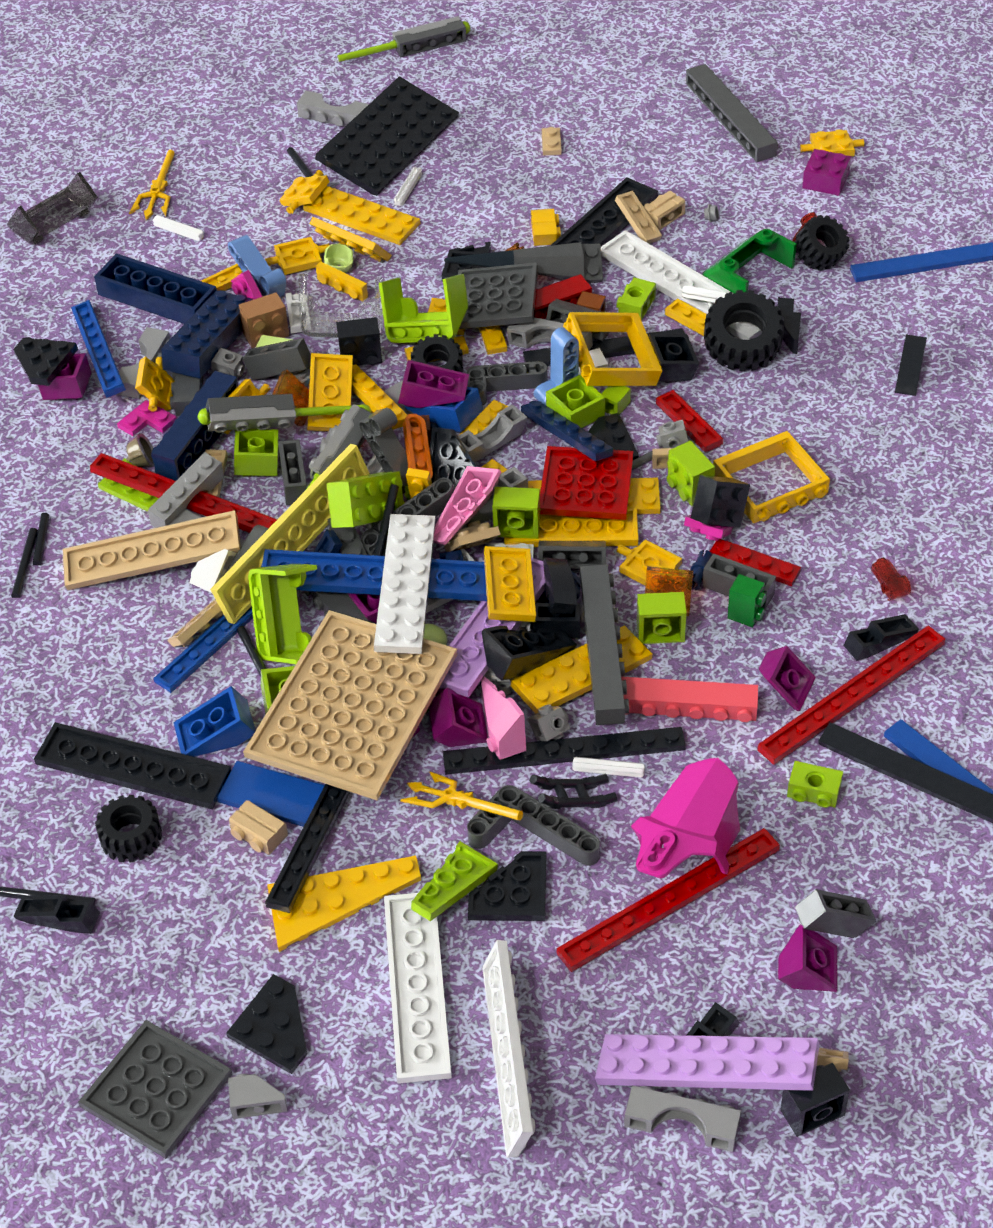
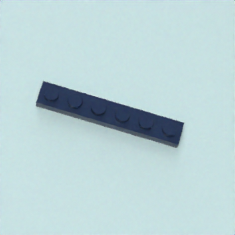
[521,401,613,461]

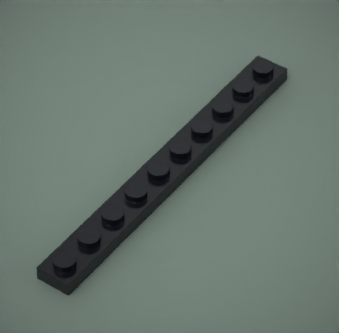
[443,727,686,775]

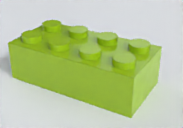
[327,471,404,528]

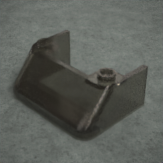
[7,172,98,245]

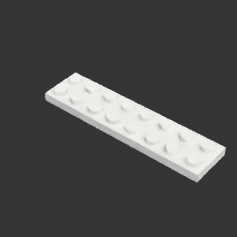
[374,514,435,654]
[384,893,452,1084]
[482,940,535,1158]

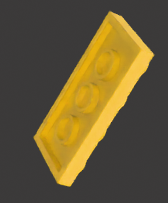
[309,217,392,262]
[307,353,353,431]
[484,546,536,622]

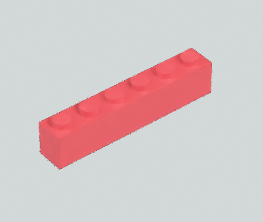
[621,677,758,722]

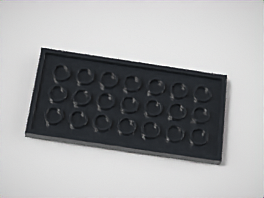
[315,76,459,196]

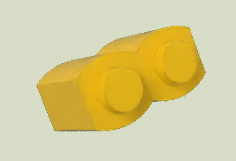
[531,208,561,246]

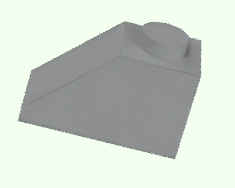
[228,1074,287,1119]

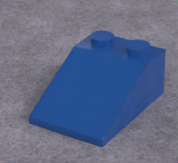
[404,387,484,432]
[173,686,256,757]

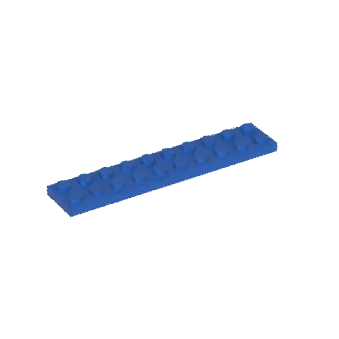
[261,549,487,601]

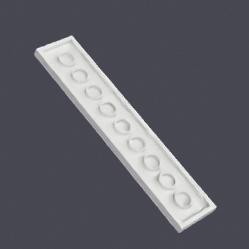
[601,230,762,340]

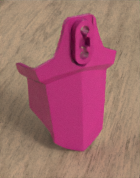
[631,758,740,878]

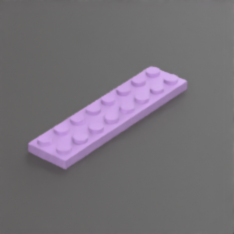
[440,558,545,698]
[595,1034,820,1091]

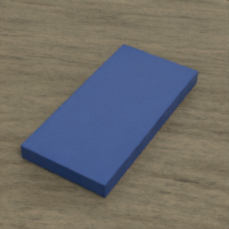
[217,761,325,827]

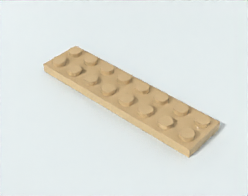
[63,510,241,590]

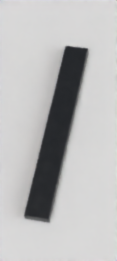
[523,328,685,367]
[818,722,993,823]
[265,784,350,913]

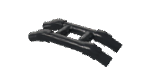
[529,774,617,809]

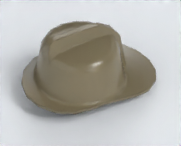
[126,433,154,467]

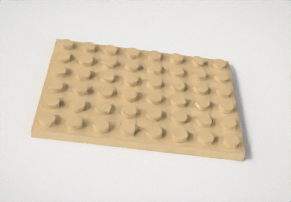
[243,610,458,800]

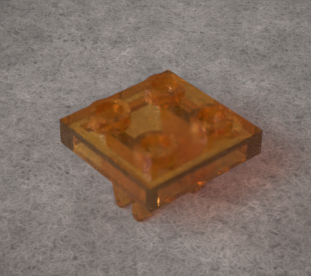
[272,369,309,426]
[645,566,693,616]

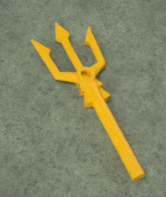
[129,150,175,220]
[400,771,523,820]

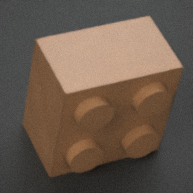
[239,292,289,348]

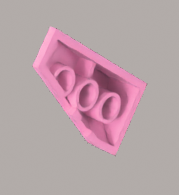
[433,466,501,545]
[481,677,526,760]

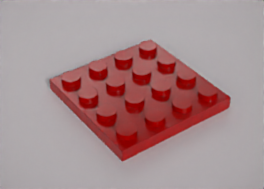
[540,446,633,520]

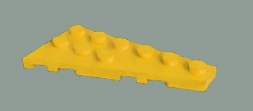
[267,855,421,952]

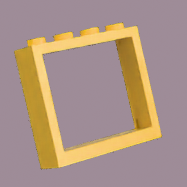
[563,312,662,386]
[713,431,830,524]

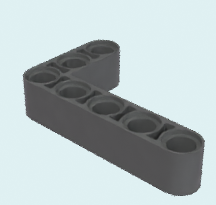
[361,478,455,556]
[467,785,600,866]

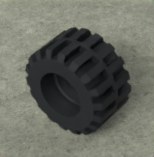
[794,215,850,271]
[411,334,463,373]
[95,795,162,863]

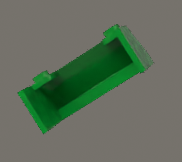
[702,229,797,293]

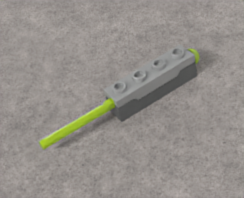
[337,16,470,62]
[198,394,359,433]
[307,404,372,488]

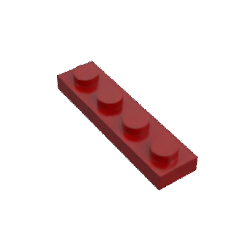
[656,390,723,453]
[710,538,801,587]

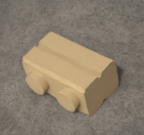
[643,191,685,230]
[229,800,288,855]

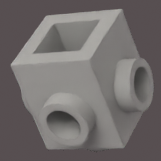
[211,348,245,378]
[656,420,689,448]
[528,704,570,741]

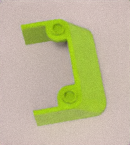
[379,274,468,343]
[248,564,317,664]

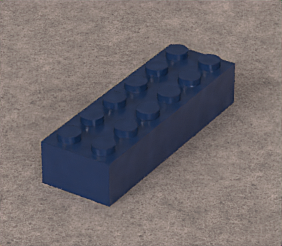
[94,253,217,324]
[161,290,253,379]
[151,371,238,481]

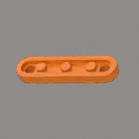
[403,414,433,478]

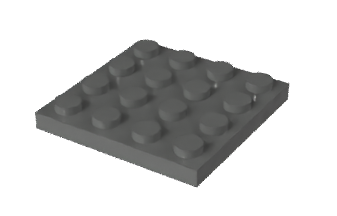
[458,262,538,329]
[78,1020,232,1159]

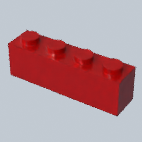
[534,274,592,319]

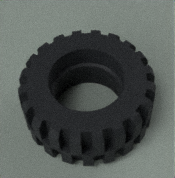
[704,290,784,371]

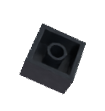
[336,317,382,366]
[648,334,699,381]
[690,475,750,528]
[780,1063,850,1137]

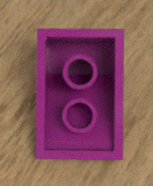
[398,360,469,408]

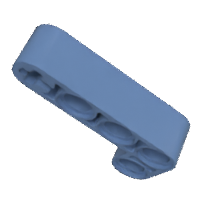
[228,235,286,297]
[533,327,579,405]

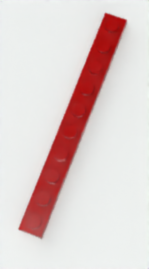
[90,453,278,533]
[757,625,945,765]
[556,828,780,972]

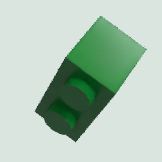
[727,574,766,628]

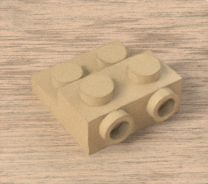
[444,521,501,552]

